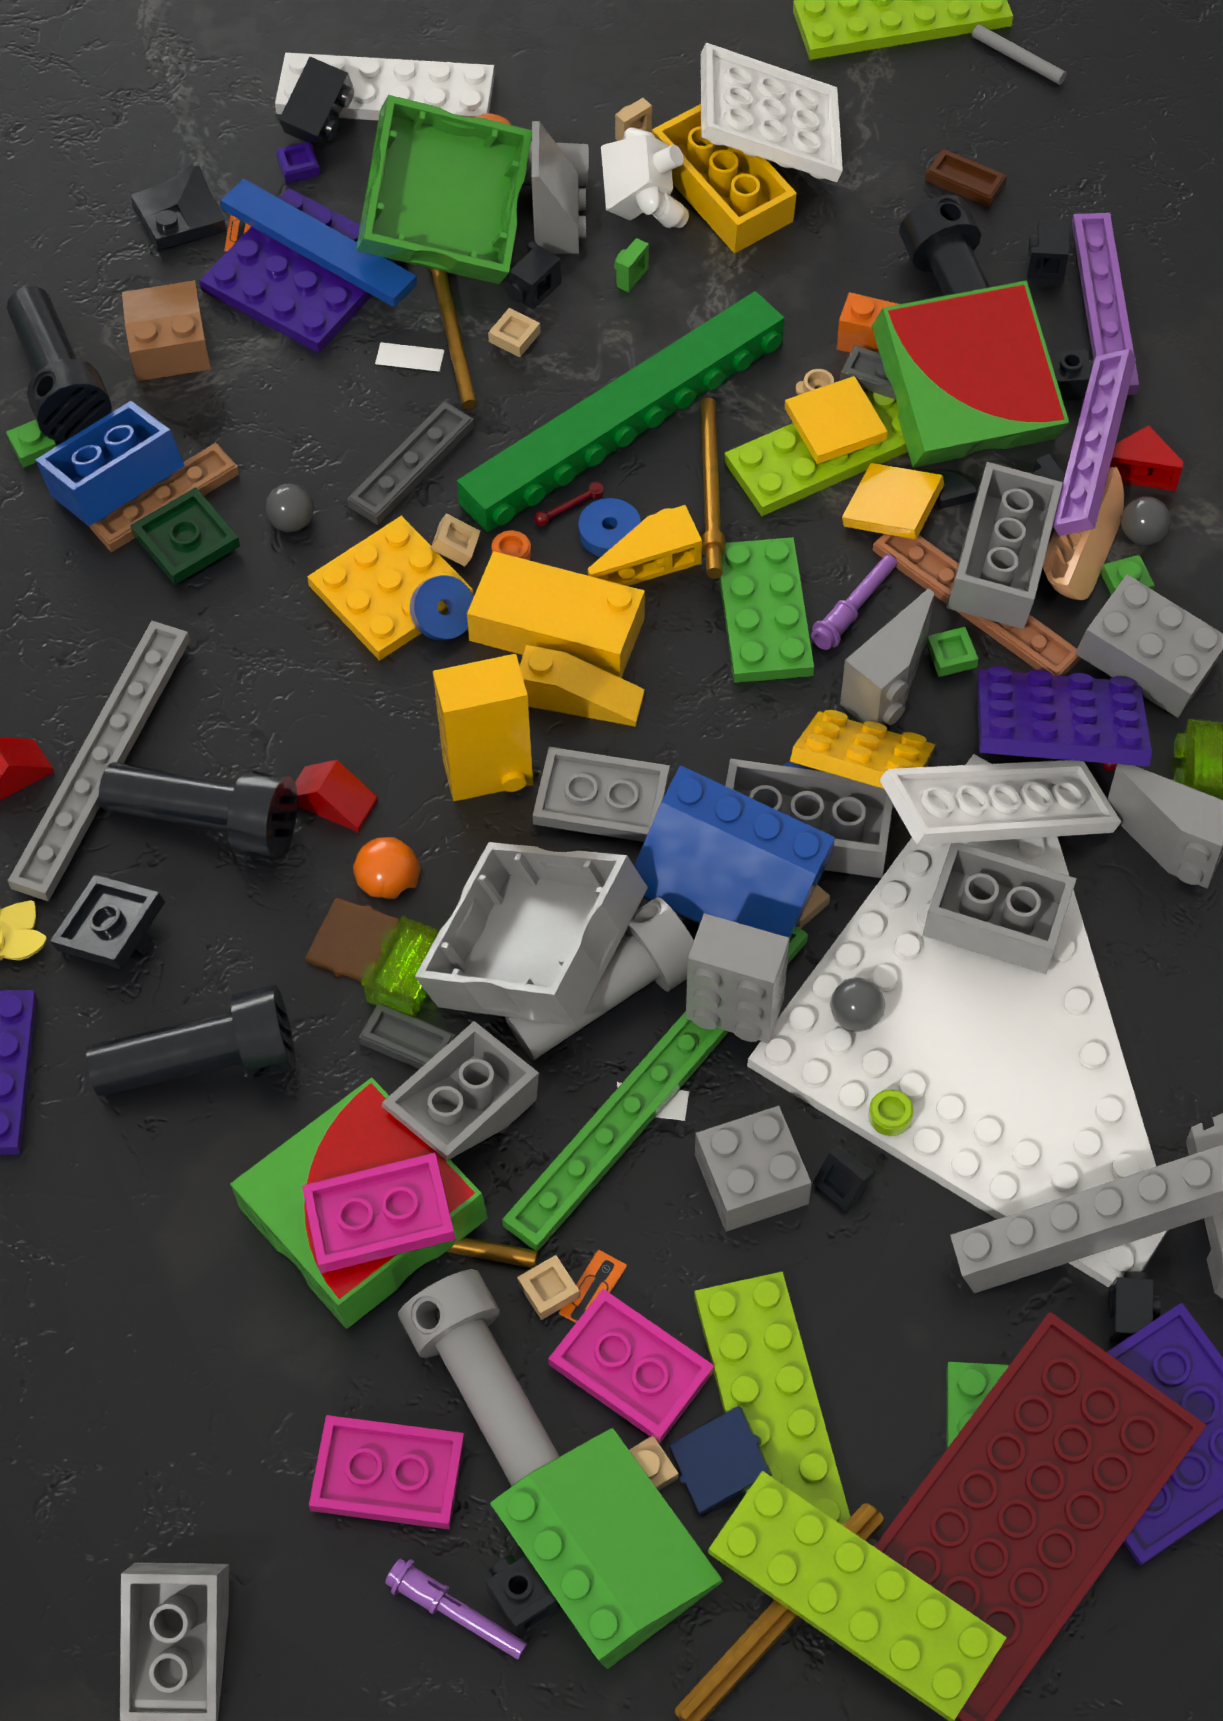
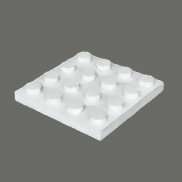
[701,43,843,182]

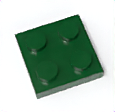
[130,487,240,585]

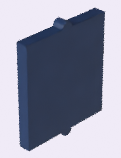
[669,1406,772,1515]

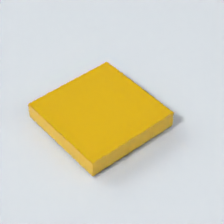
[785,376,888,464]
[842,463,944,540]

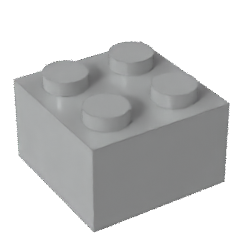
[695,1106,811,1232]

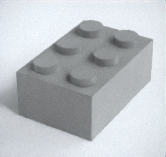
[1075,574,1223,718]
[922,843,1077,974]
[686,913,790,1043]

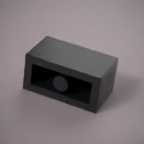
[279,56,354,149]

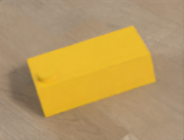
[652,104,797,254]
[467,551,645,678]
[433,654,533,802]

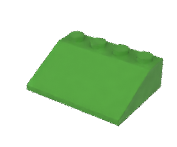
[490,1428,724,1670]

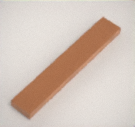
[873,534,1081,676]

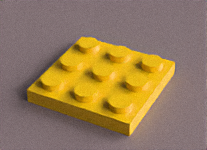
[307,516,474,661]
[790,710,936,789]

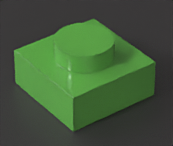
[614,238,649,293]
[6,420,56,468]
[1101,555,1155,595]
[926,627,978,677]

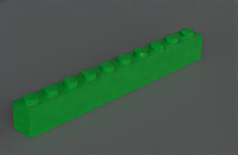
[457,291,784,533]

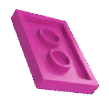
[302,1153,456,1274]
[548,1289,715,1443]
[309,1415,465,1530]

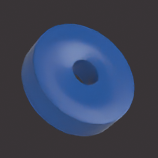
[578,498,641,557]
[410,575,473,640]

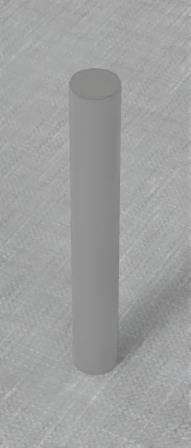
[972,24,1067,85]

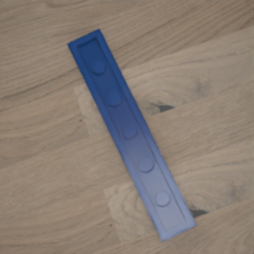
[220,179,417,307]

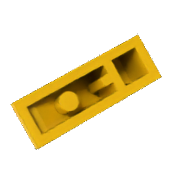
[588,505,702,586]
[520,645,645,727]

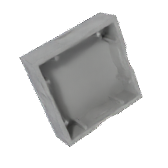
[415,842,648,1026]

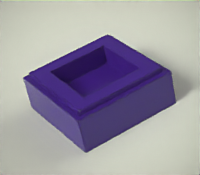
[275,141,320,184]

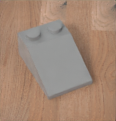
[532,121,586,254]
[840,588,934,726]
[1108,764,1223,889]
[382,1021,539,1160]
[120,1563,229,1721]

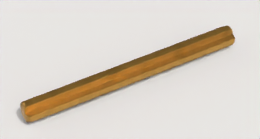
[675,1503,885,1721]

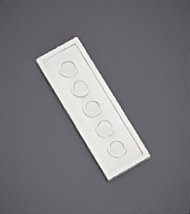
[275,53,495,120]
[880,760,1121,846]

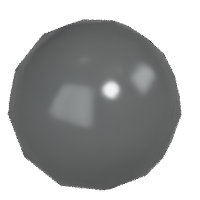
[265,484,314,532]
[1121,496,1171,546]
[830,977,886,1032]

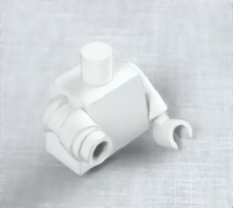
[601,127,689,228]

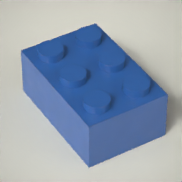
[35,401,184,526]

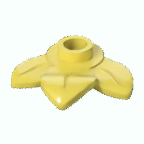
[0,900,47,961]

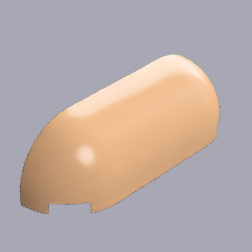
[1043,467,1124,600]

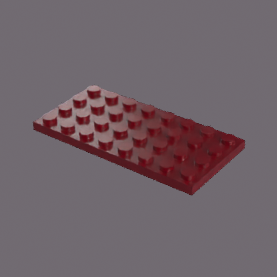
[874,1312,1207,1721]

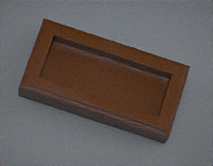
[925,148,1007,208]

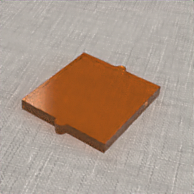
[305,898,400,984]

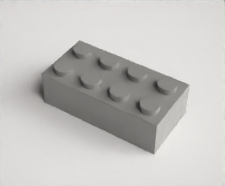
[947,462,1063,629]
[725,758,893,878]

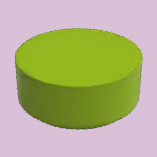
[868,1089,914,1136]

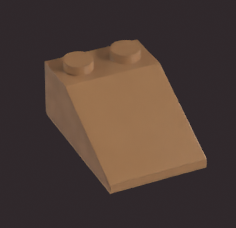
[122,280,211,382]

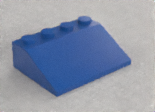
[634,765,835,940]

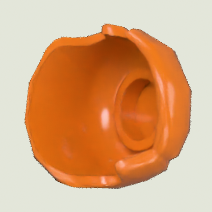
[353,837,421,899]

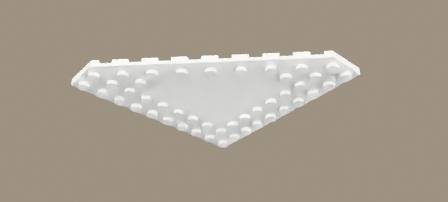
[747,754,1169,1287]

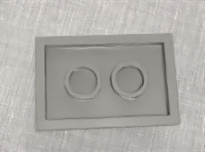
[532,747,670,842]

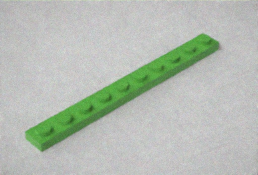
[502,926,808,1251]

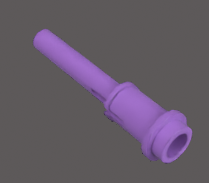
[811,554,897,650]
[385,1558,528,1660]

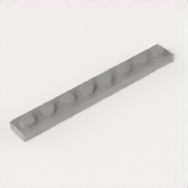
[8,621,190,902]

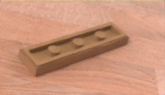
[89,443,239,553]

